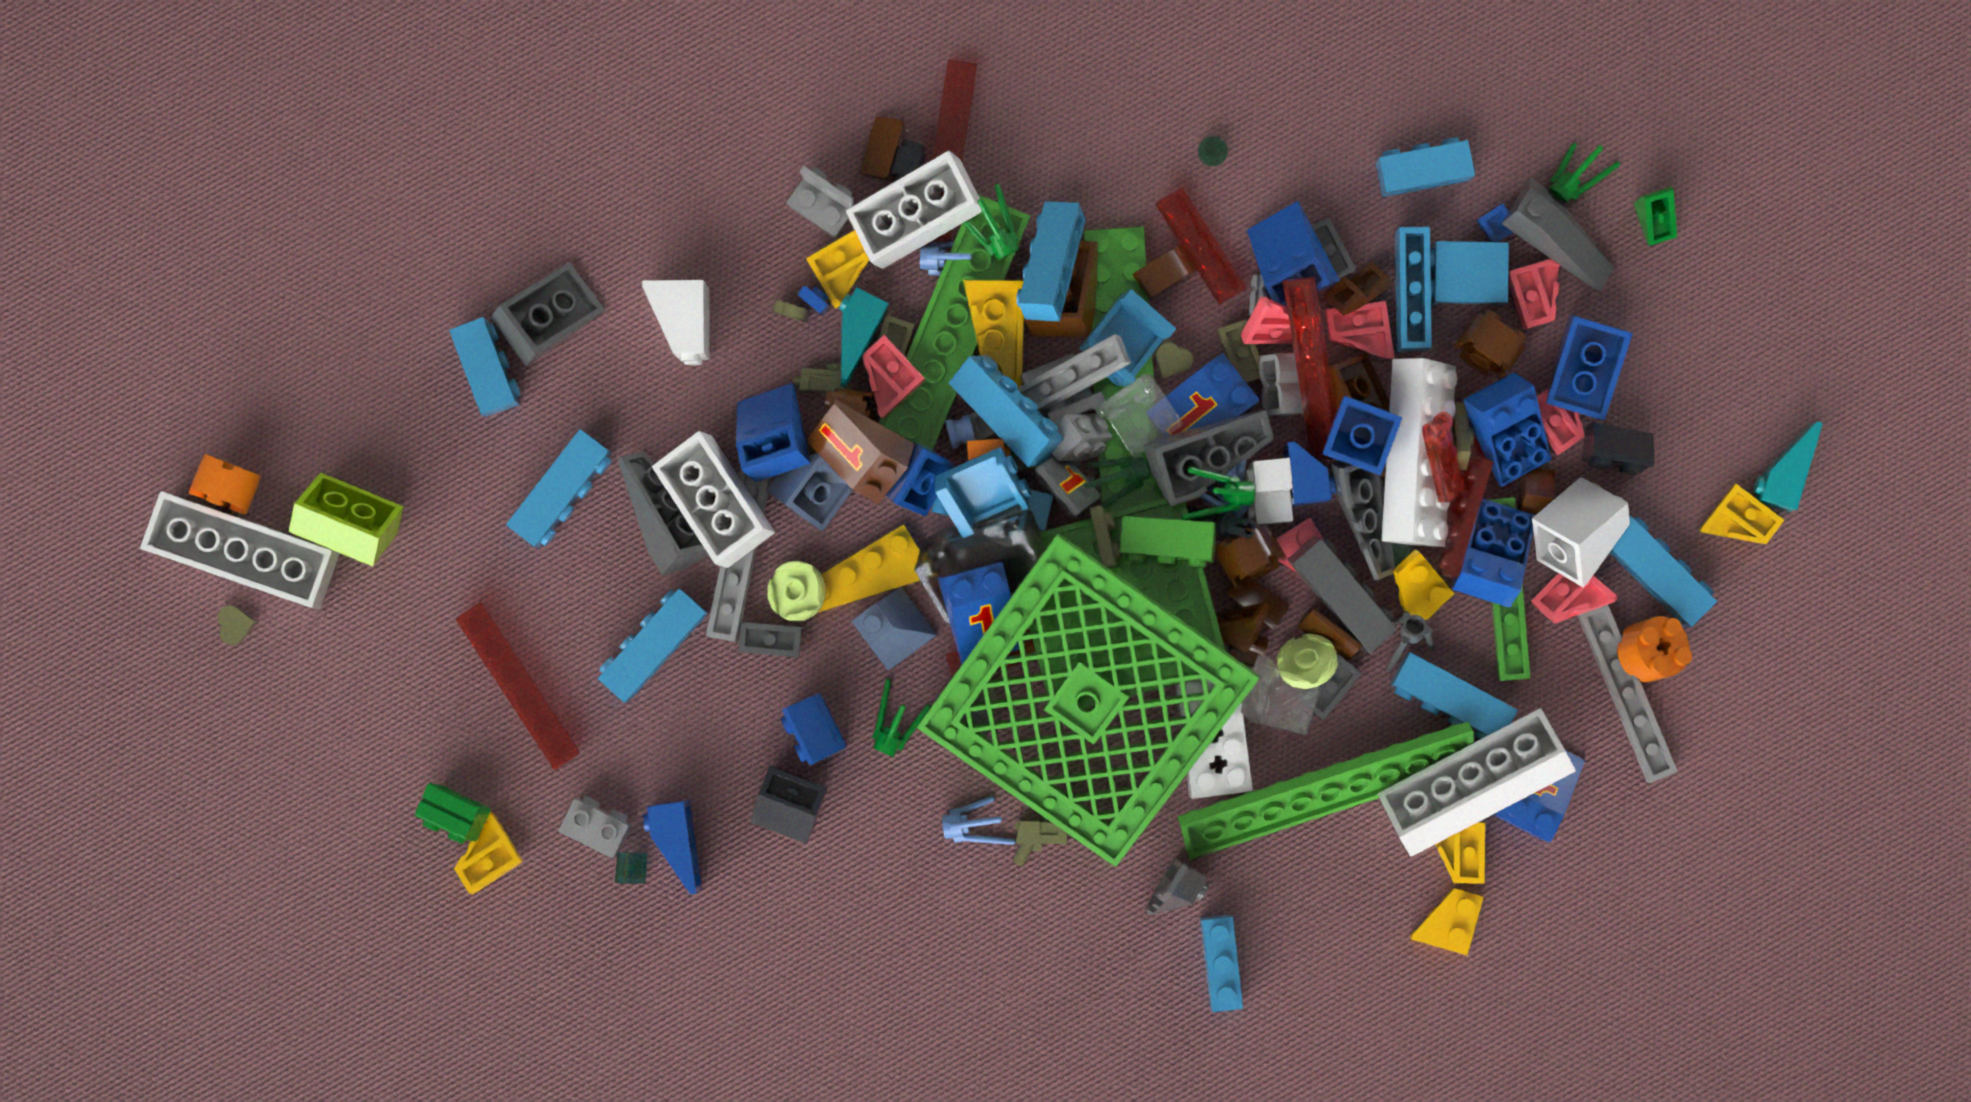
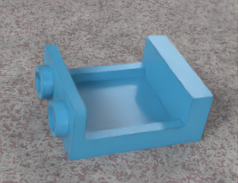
[1430,241,1509,307]
[1079,289,1176,387]
[935,447,1031,538]

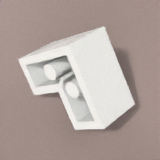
[1244,458,1293,526]

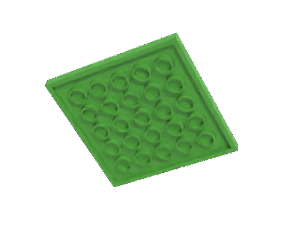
[1007,498,1225,709]

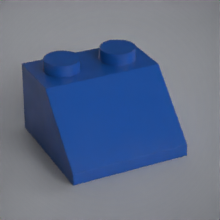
[1323,396,1403,476]
[886,441,955,516]
[1282,442,1335,507]

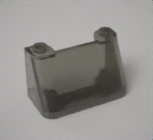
[914,504,1046,626]

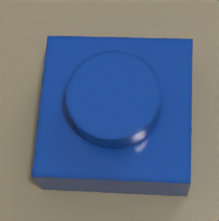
[1476,203,1514,242]
[797,285,830,316]

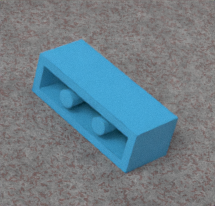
[1375,138,1475,198]
[449,317,521,417]
[1200,914,1243,1012]

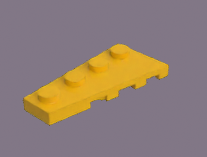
[963,280,1024,388]
[817,524,935,613]

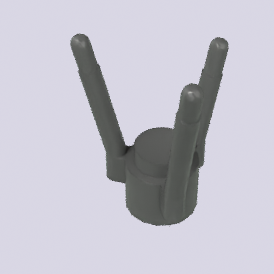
[1386,612,1435,672]

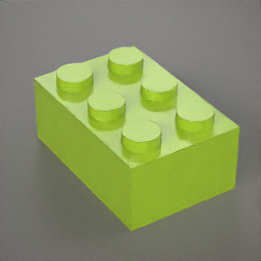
[289,472,404,566]

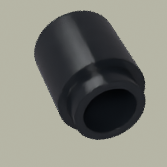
[890,139,926,182]

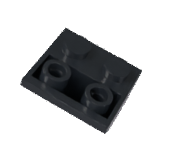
[1581,422,1655,475]
[750,765,828,844]

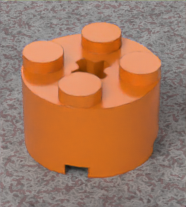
[188,454,261,515]
[1617,616,1692,682]

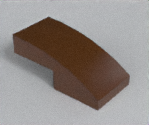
[1132,243,1200,299]
[1323,261,1393,316]

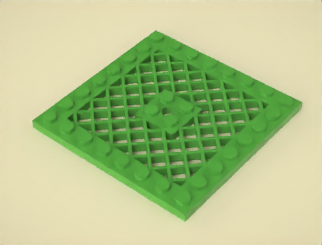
[917,533,1260,867]

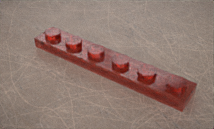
[932,59,977,241]
[1283,277,1336,459]
[455,602,581,770]

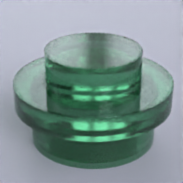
[1198,136,1228,167]

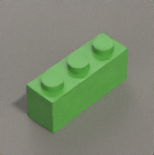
[1119,516,1217,567]

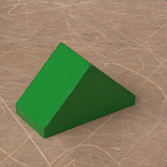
[1633,187,1677,246]

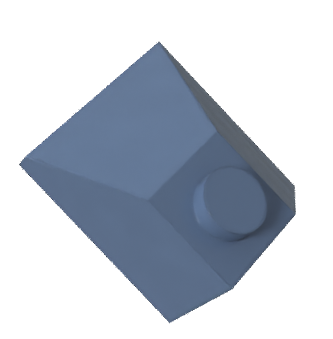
[766,453,853,532]
[851,587,937,671]

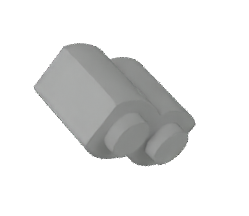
[1259,353,1309,416]

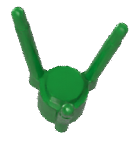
[1549,143,1620,203]
[963,184,1019,260]
[1182,467,1255,521]
[872,678,931,757]

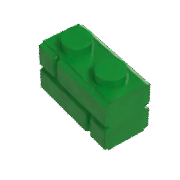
[415,782,491,844]

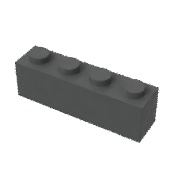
[1287,536,1398,654]

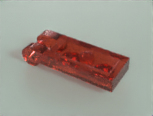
[1422,412,1464,502]

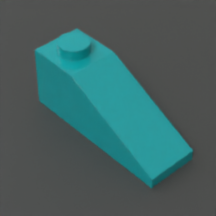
[839,287,889,389]
[1753,421,1823,512]

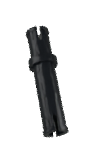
[1187,506,1256,539]

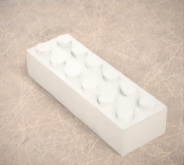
[1382,358,1457,547]
[140,491,340,609]
[1377,708,1575,856]

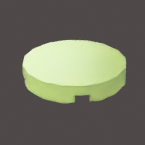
[768,561,826,621]
[1276,634,1338,689]

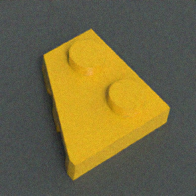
[806,230,869,309]
[1698,484,1785,544]
[1393,550,1455,621]
[454,812,523,895]
[1435,822,1485,884]
[1410,888,1484,956]

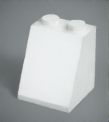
[642,280,710,365]
[1532,477,1630,587]

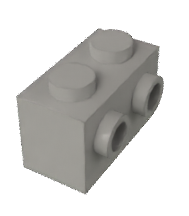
[1053,414,1113,462]
[558,795,632,858]

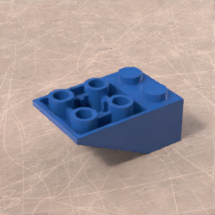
[1247,201,1340,308]
[1463,373,1552,487]
[736,383,811,483]
[1452,497,1535,608]
[780,693,848,765]

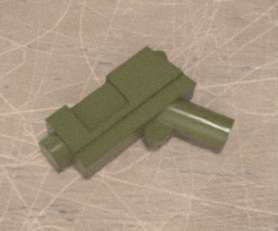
[794,361,853,394]
[1013,820,1070,867]

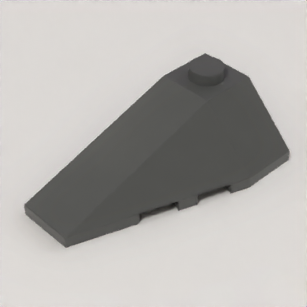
[1501,177,1614,292]
[1143,409,1274,507]
[618,452,709,575]
[1330,460,1395,580]
[1145,857,1209,915]

